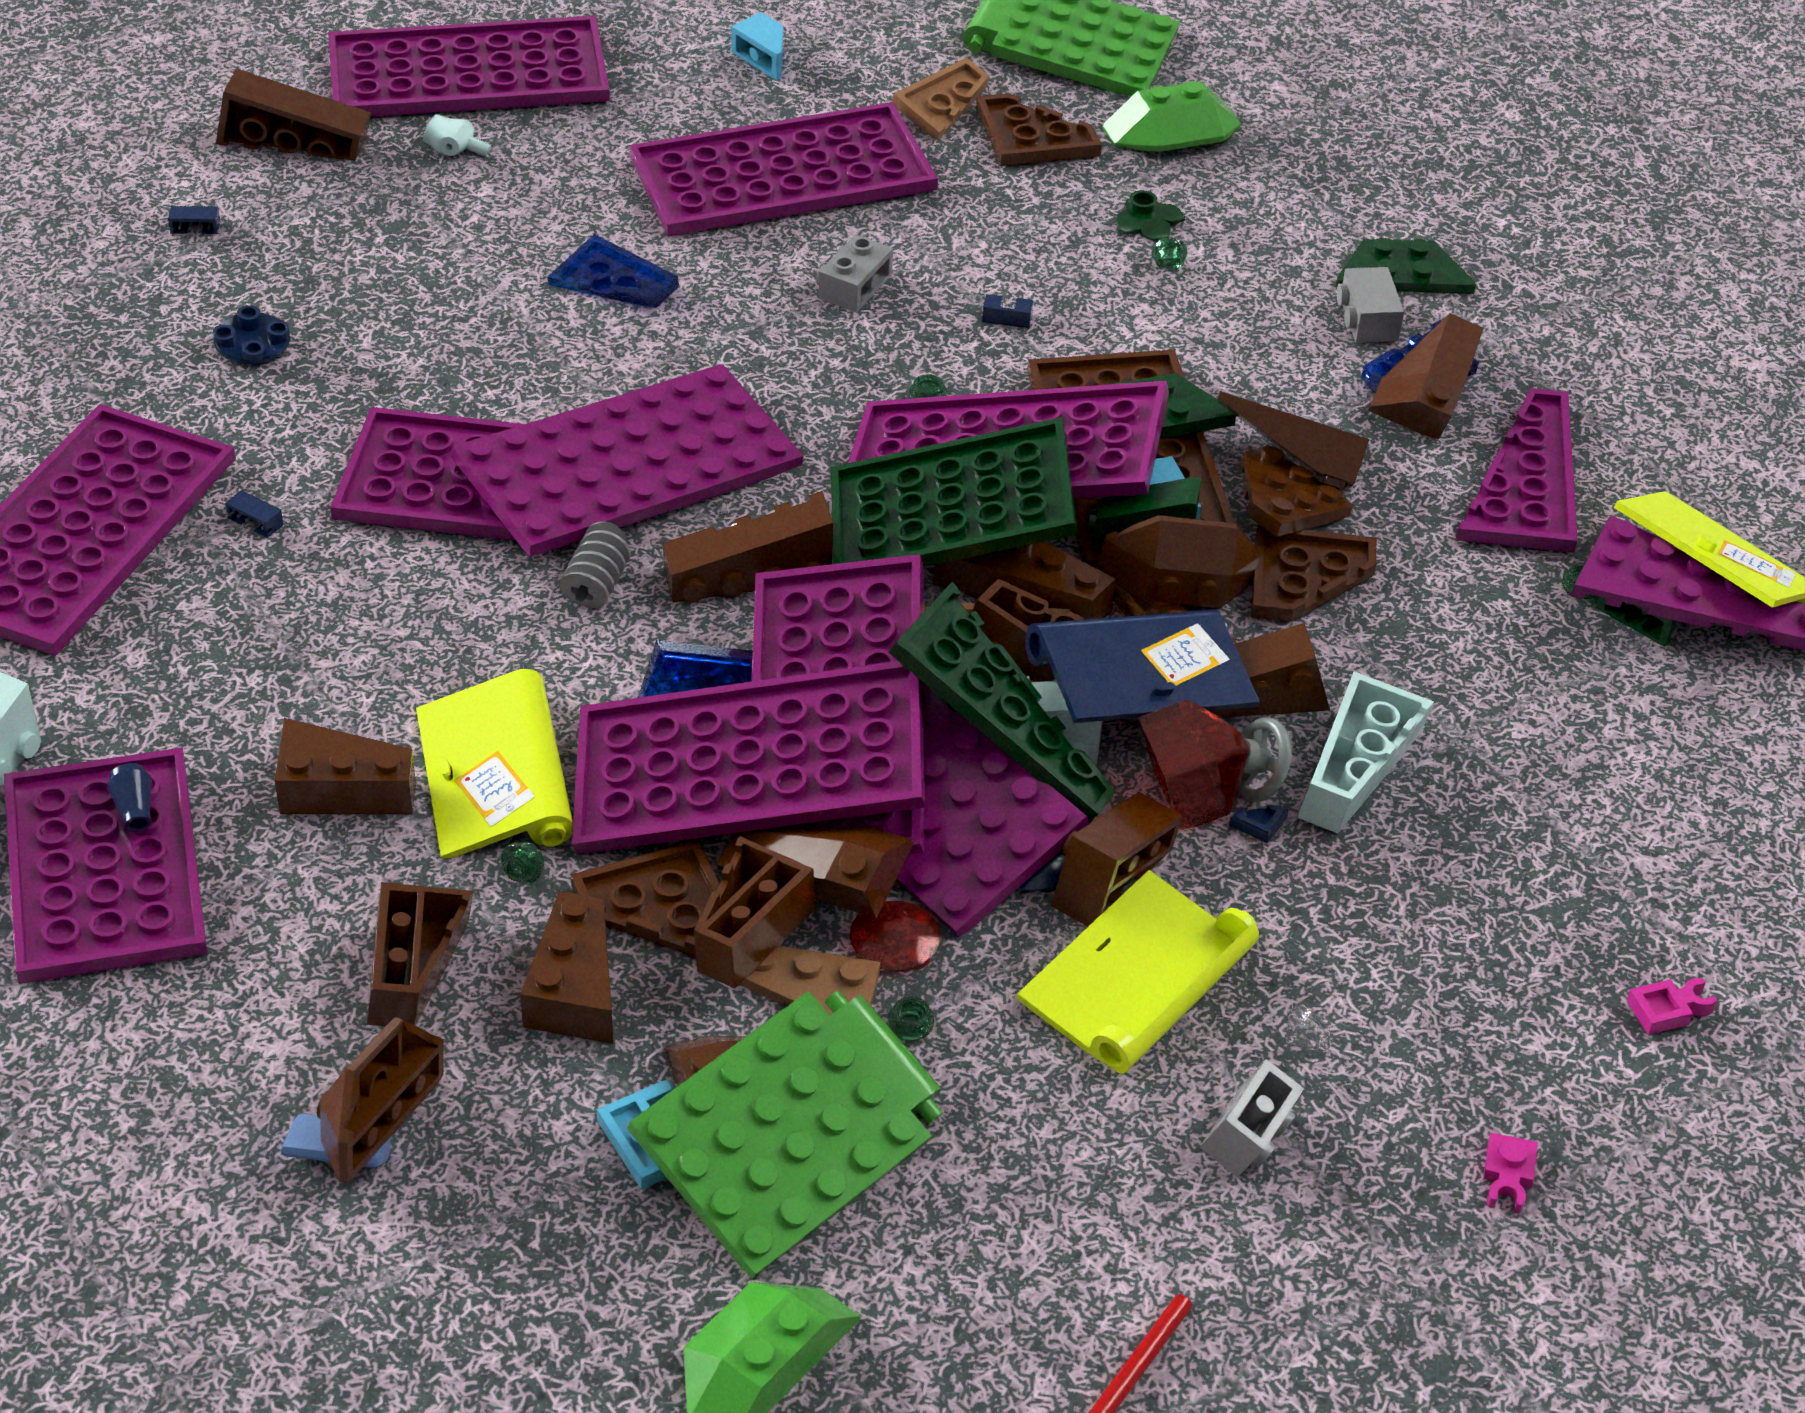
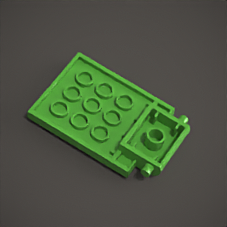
[963,0,1180,96]
[626,990,943,1279]

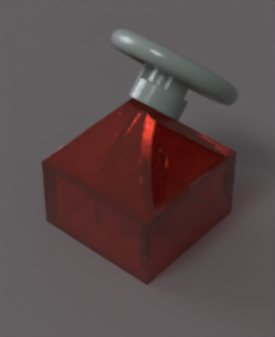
[1139,699,1292,830]

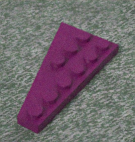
[1456,388,1578,553]
[1569,515,1805,651]

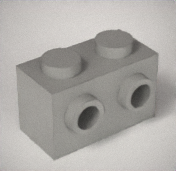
[816,234,893,312]
[1337,267,1404,343]
[1200,1059,1304,1177]

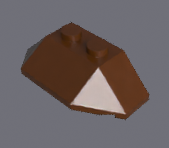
[1095,515,1261,608]
[317,1017,444,1184]

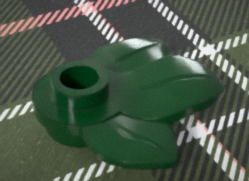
[1116,190,1185,242]

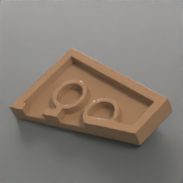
[892,57,990,140]
[739,946,881,1015]

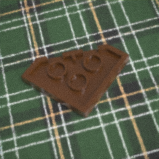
[976,93,1102,166]
[1240,446,1354,537]
[1251,525,1377,621]
[571,840,720,957]

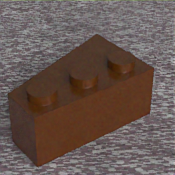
[367,882,474,1026]
[520,891,613,1044]

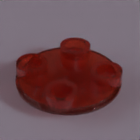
[850,901,941,971]

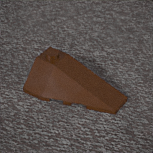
[716,827,914,918]

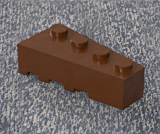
[663,491,833,603]
[933,542,1116,620]

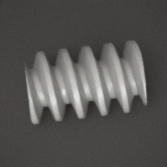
[558,522,631,609]

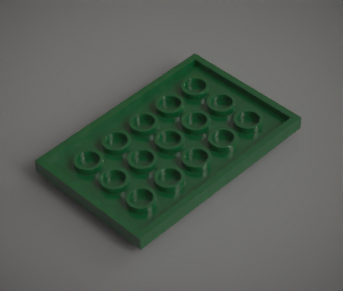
[831,417,1078,567]

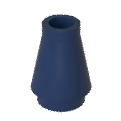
[107,763,152,832]

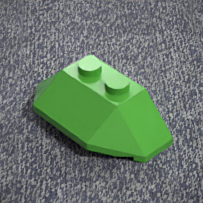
[1103,81,1241,152]
[683,1282,861,1413]

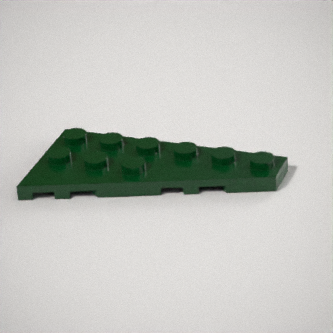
[888,582,1116,824]

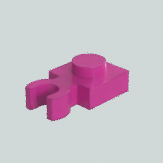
[1627,978,1717,1035]
[1483,1132,1538,1214]

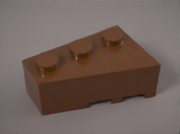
[1199,623,1330,719]
[275,718,416,814]
[1051,792,1183,927]
[694,836,815,989]

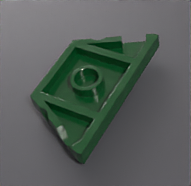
[1336,238,1476,294]
[1108,373,1236,439]

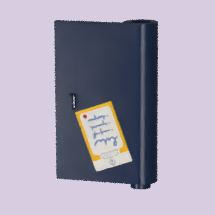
[1025,610,1260,723]

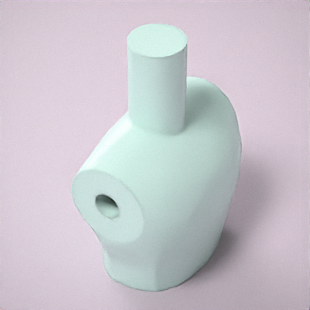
[423,114,491,157]

